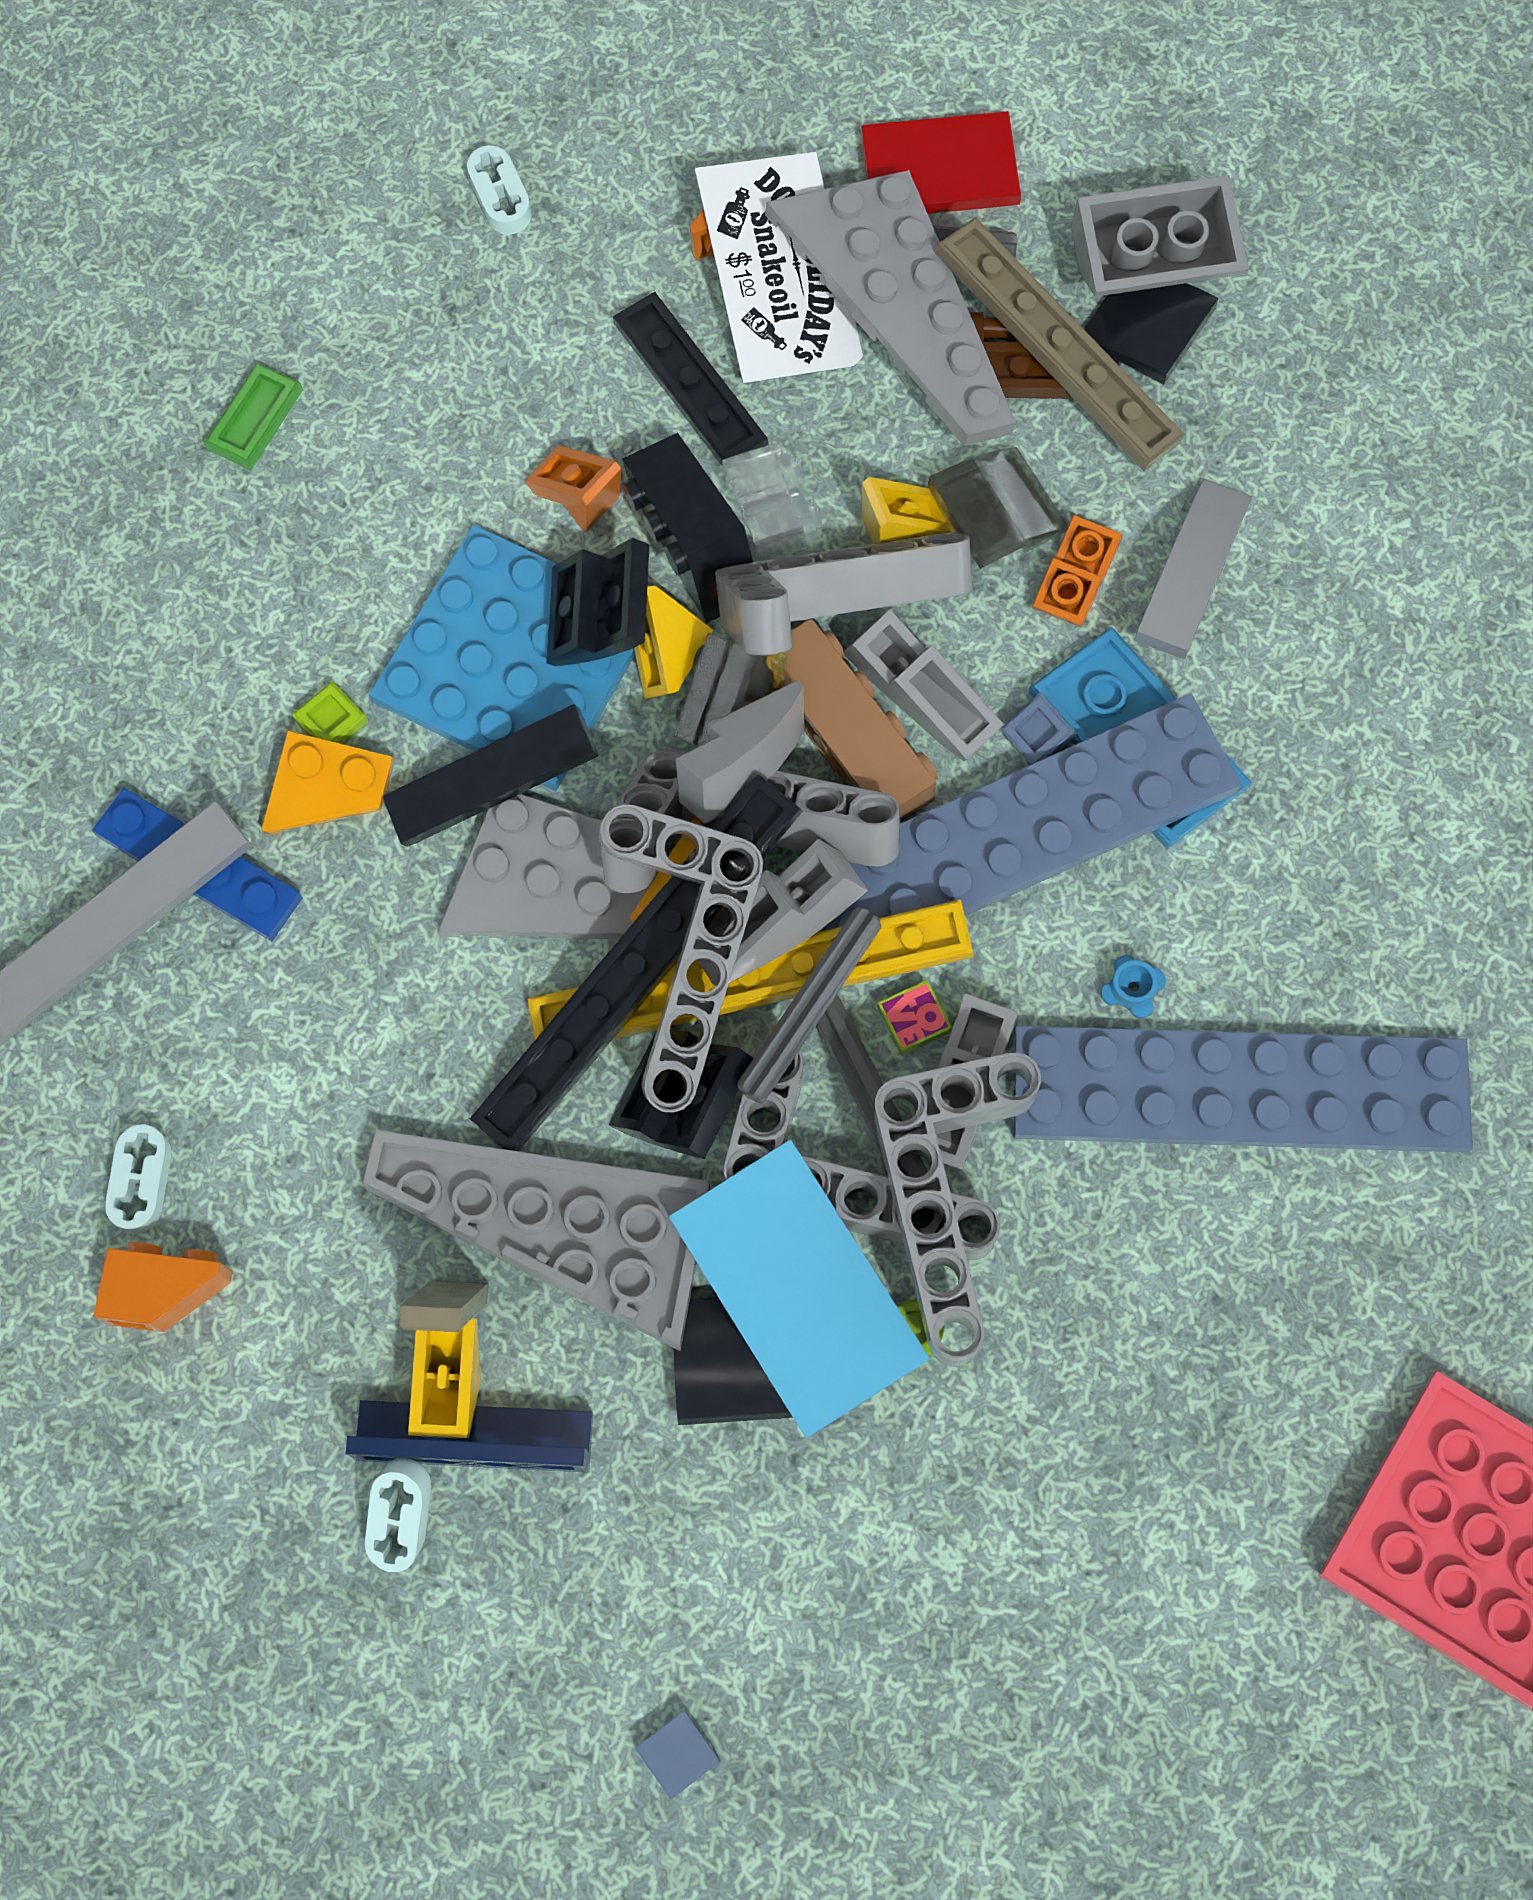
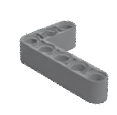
[715,533,973,655]
[600,749,900,893]
[599,804,763,1113]
[724,1040,1000,1260]
[874,1052,1041,1367]

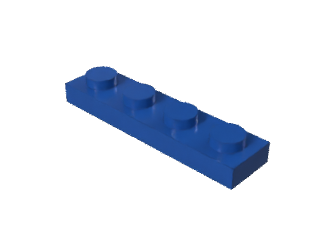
[92,787,303,942]

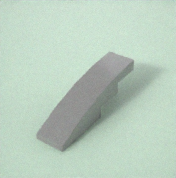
[1134,479,1252,659]

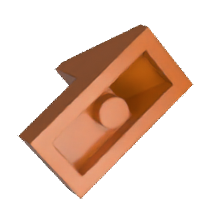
[525,445,621,532]

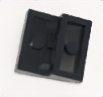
[1084,283,1218,385]
[546,537,650,666]
[609,1029,753,1159]
[673,1297,793,1425]

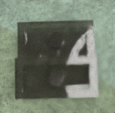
[928,447,1069,569]

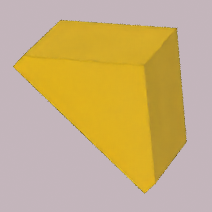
[861,477,955,544]
[634,585,713,699]
[408,1318,481,1438]

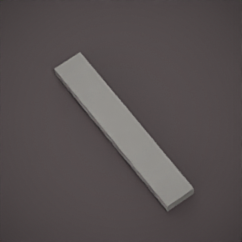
[0,801,252,1046]

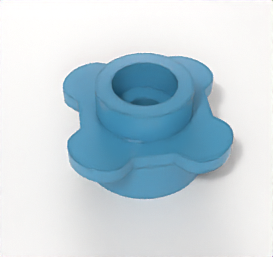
[1101,955,1166,1019]

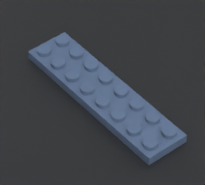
[823,693,1242,931]
[1014,1026,1473,1153]

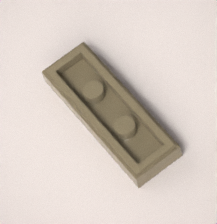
[399,1280,489,1332]

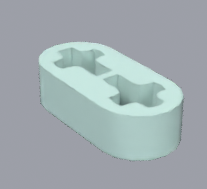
[467,145,532,235]
[105,1124,171,1234]
[365,1458,431,1572]

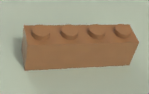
[759,618,938,822]

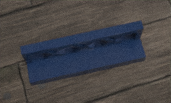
[345,1400,594,1473]

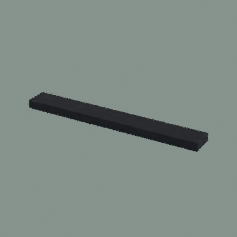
[470,774,803,1151]

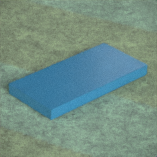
[1029,627,1252,850]

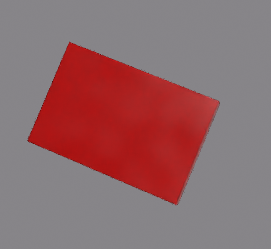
[861,111,1021,214]

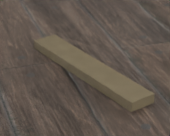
[935,217,1185,471]

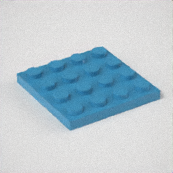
[369,524,635,791]

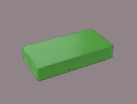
[204,363,303,471]

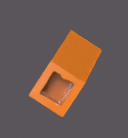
[93,1242,233,1332]

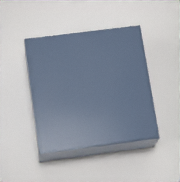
[1000,692,1078,765]
[635,1710,720,1800]

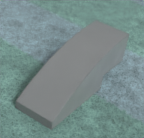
[844,609,1004,761]
[676,681,805,824]
[697,839,868,985]
[914,994,1018,1170]

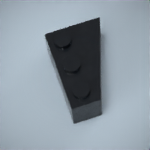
[621,432,753,624]

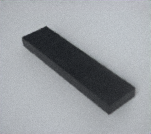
[613,292,769,471]
[383,704,599,847]

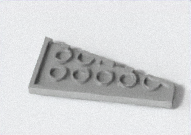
[765,170,1016,446]
[438,794,676,939]
[362,1130,710,1351]

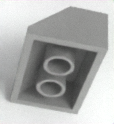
[1071,175,1249,297]

